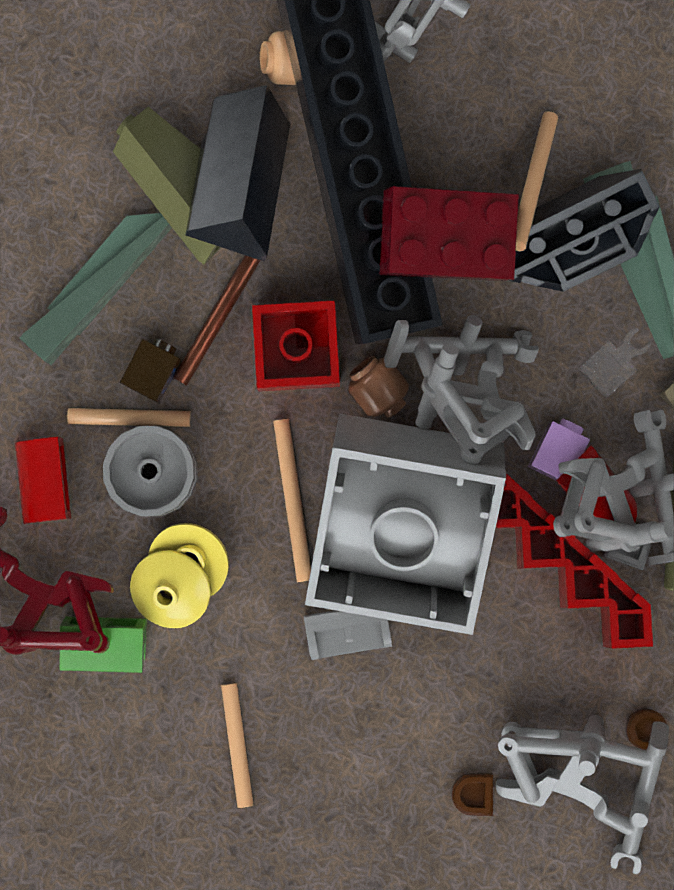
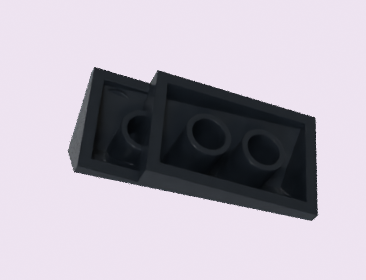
[185,85,290,261]

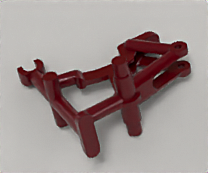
[0,507,114,655]

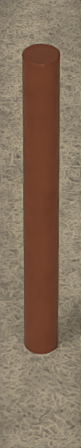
[173,255,261,386]

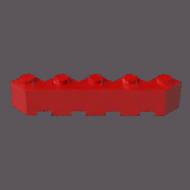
[495,474,653,648]

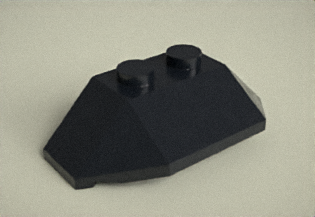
[509,169,660,292]

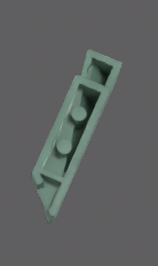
[583,161,674,359]
[19,213,172,365]

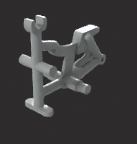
[375,0,471,63]
[384,315,539,464]
[553,410,674,566]
[496,715,669,874]

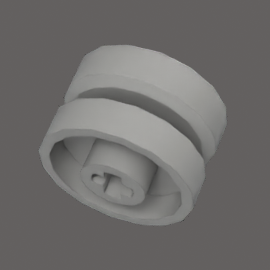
[103,426,198,517]

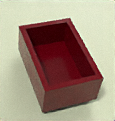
[380,186,519,281]

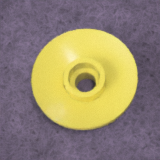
[148,523,229,597]
[130,550,211,628]

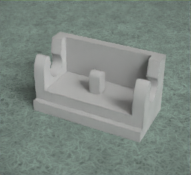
[304,610,392,660]

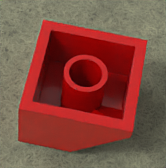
[252,301,340,392]

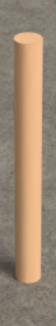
[516,111,558,251]
[273,419,311,582]

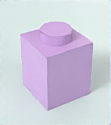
[528,419,590,481]

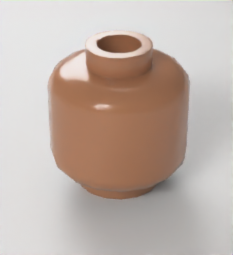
[348,356,409,418]

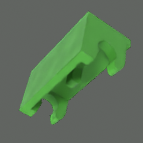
[60,616,147,673]

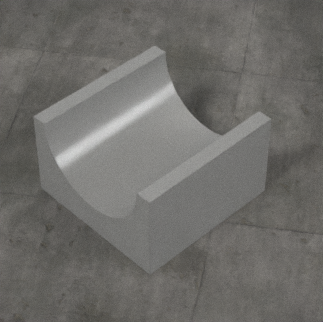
[305,413,506,635]

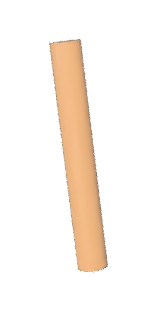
[67,408,191,427]
[221,683,254,808]

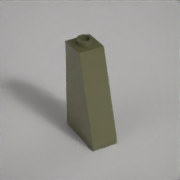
[113,106,222,265]

